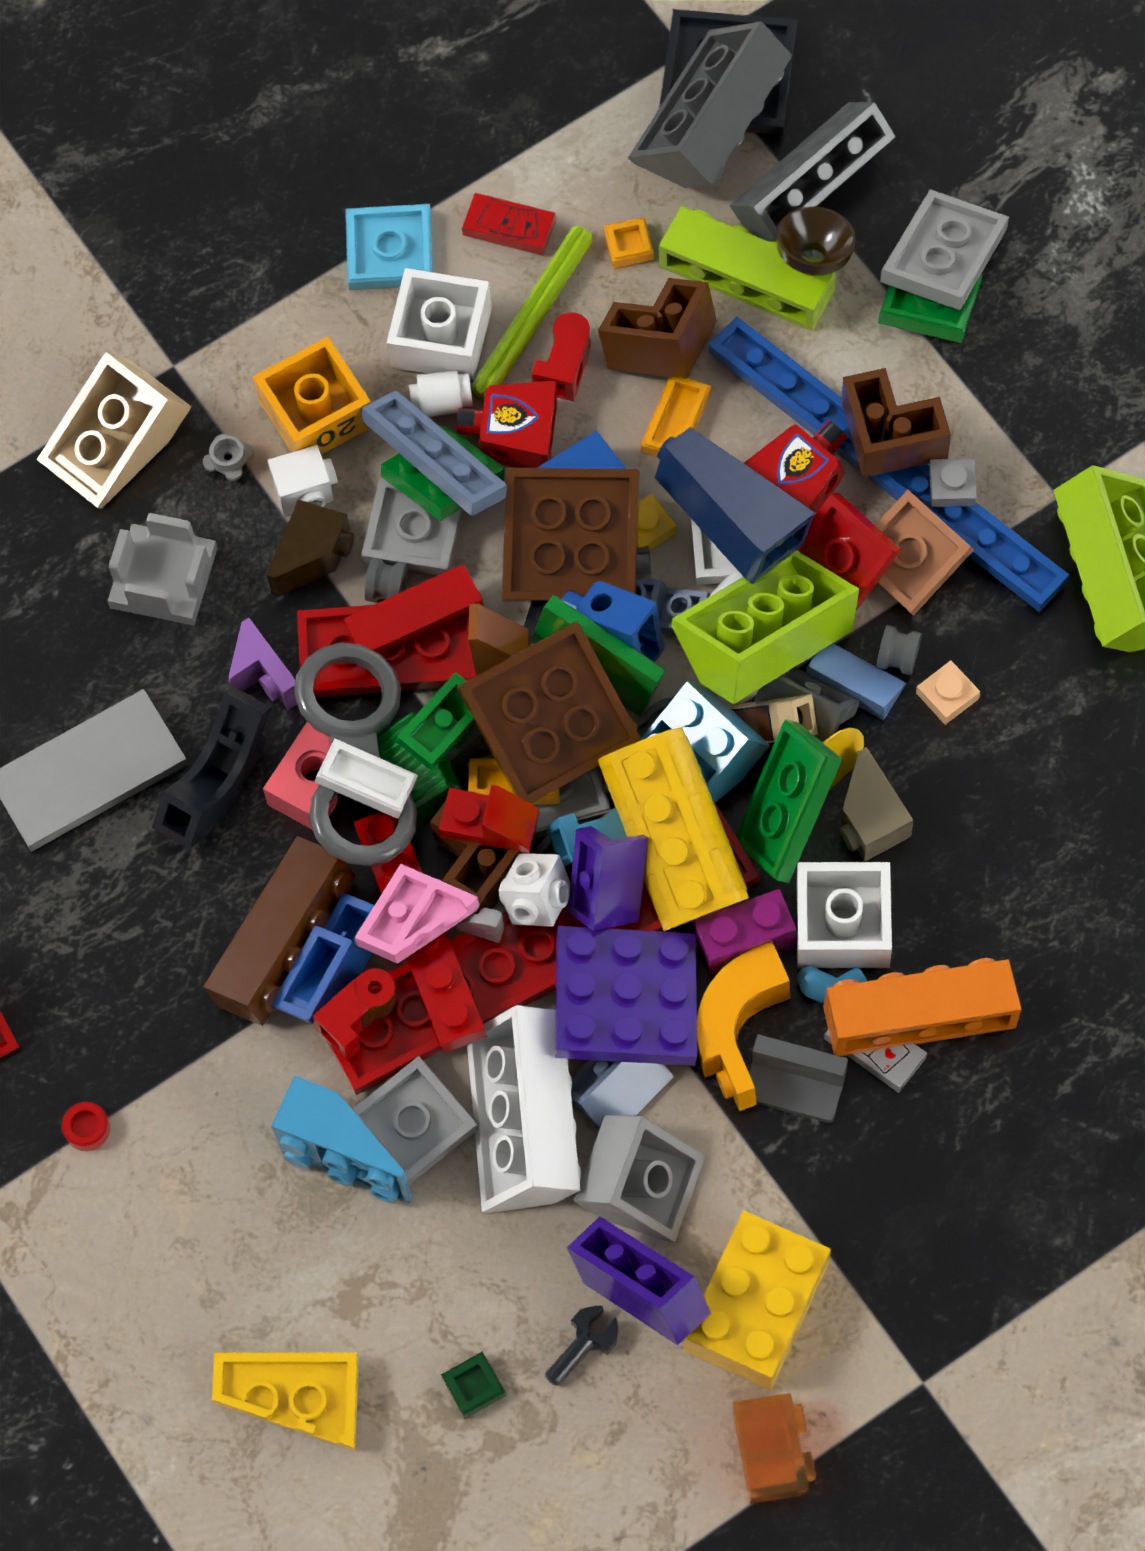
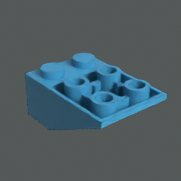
[603,682,770,804]
[271,1075,412,1204]

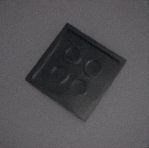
[659,9,797,136]

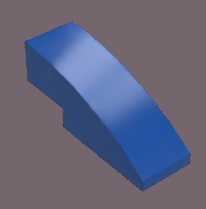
[272,893,375,1024]

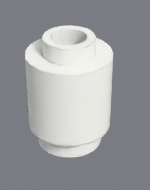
[409,370,473,417]

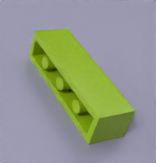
[659,205,836,331]

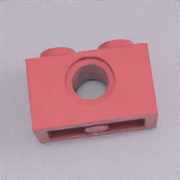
[263,722,338,830]

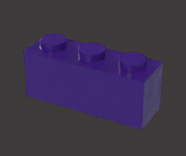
[566,1216,711,1345]

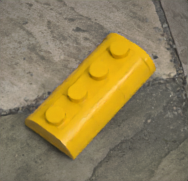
[598,727,749,932]

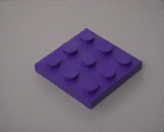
[555,926,697,1066]

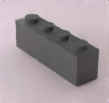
[729,102,896,241]

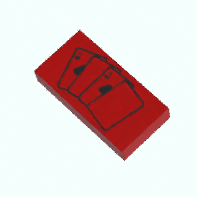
[462,193,556,255]

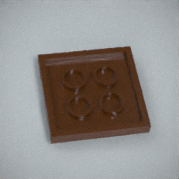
[502,468,640,603]
[456,621,641,803]

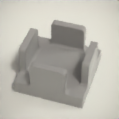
[108,513,218,626]

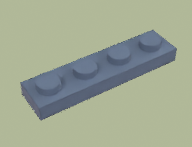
[362,390,507,516]

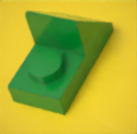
[396,672,476,770]

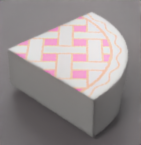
[456,908,504,943]

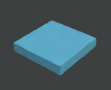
[346,204,433,290]

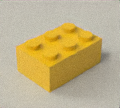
[684,1210,831,1391]

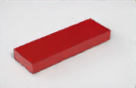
[344,564,484,654]

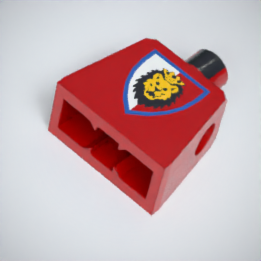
[456,381,558,468]
[744,421,848,516]

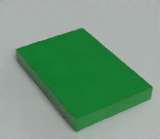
[531,595,665,717]
[735,719,842,883]

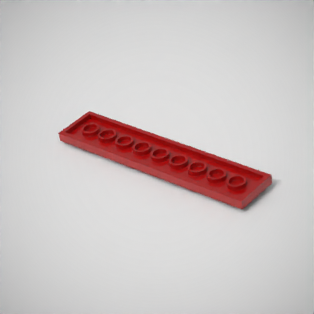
[327,803,760,1095]

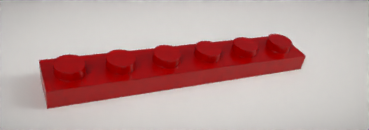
[354,812,487,1053]

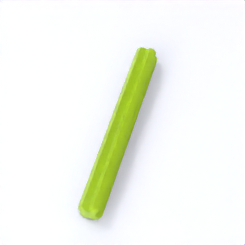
[471,225,592,400]

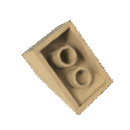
[37,352,191,509]

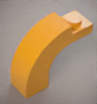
[697,941,791,1111]

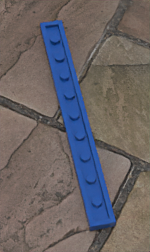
[708,316,1069,612]

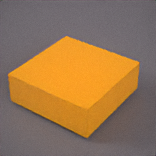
[603,217,654,269]

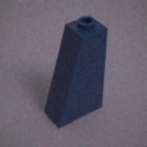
[655,427,815,584]

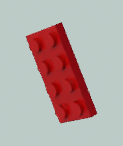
[297,605,476,698]

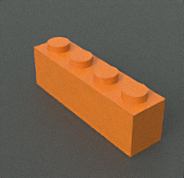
[823,958,1021,1056]

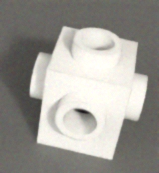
[499,853,570,926]

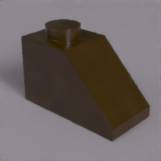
[267,500,355,596]

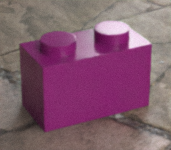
[693,889,797,979]

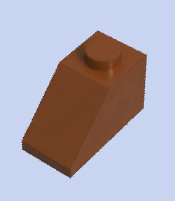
[468,604,531,675]

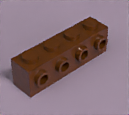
[203,836,355,1026]

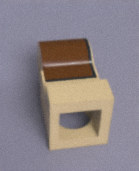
[730,694,818,743]

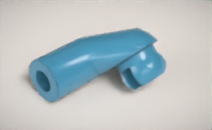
[797,966,867,1004]

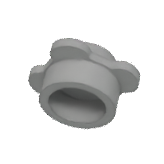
[203,434,254,481]

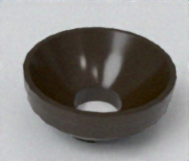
[776,207,855,276]

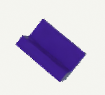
[567,826,648,931]

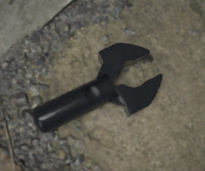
[545,1306,618,1386]

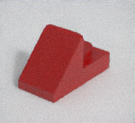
[439,784,540,854]

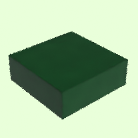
[441,1351,506,1419]

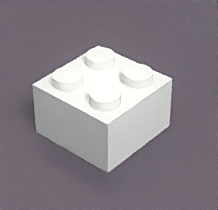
[386,268,492,381]
[796,862,892,968]

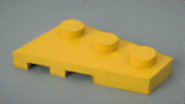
[212,1352,359,1452]

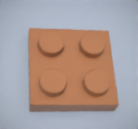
[875,489,974,615]

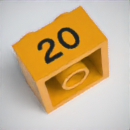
[253,336,371,455]

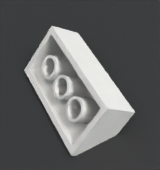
[467,1005,581,1213]

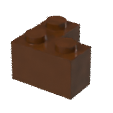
[598,278,717,379]
[841,368,951,478]
[430,786,533,915]

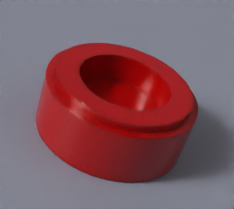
[62,1102,110,1151]

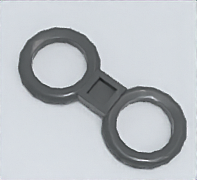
[294,642,417,866]

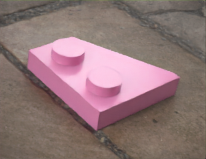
[355,864,480,964]

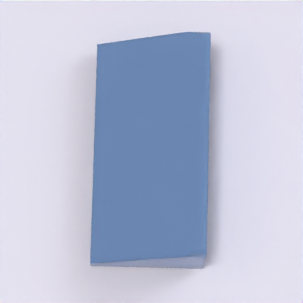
[806,644,906,721]

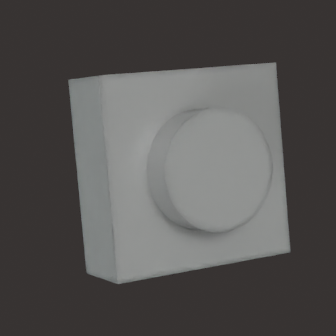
[929,459,977,507]

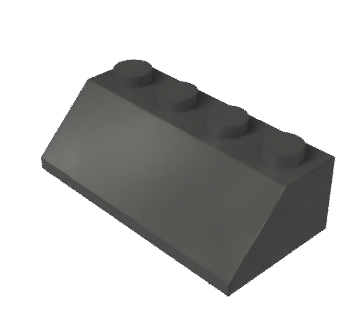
[628,21,792,188]

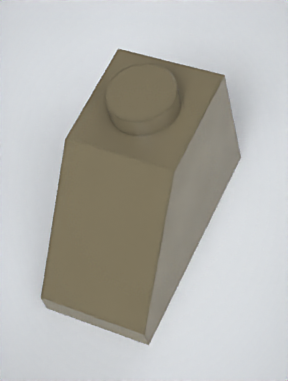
[839,747,913,862]

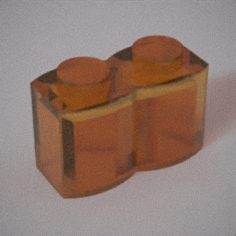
[732,1393,816,1504]

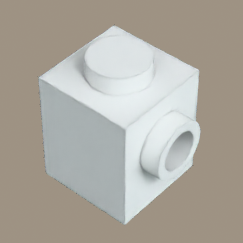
[267,445,338,516]

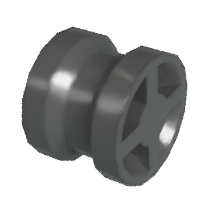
[365,558,409,602]
[876,625,922,676]

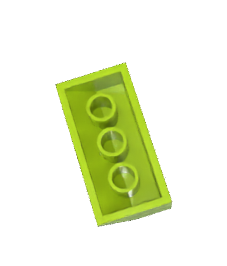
[1053,465,1145,652]
[671,550,859,705]

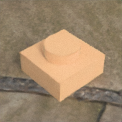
[916,660,980,725]

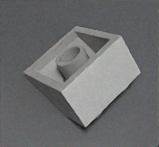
[574,1115,705,1242]

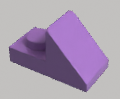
[229,618,297,710]

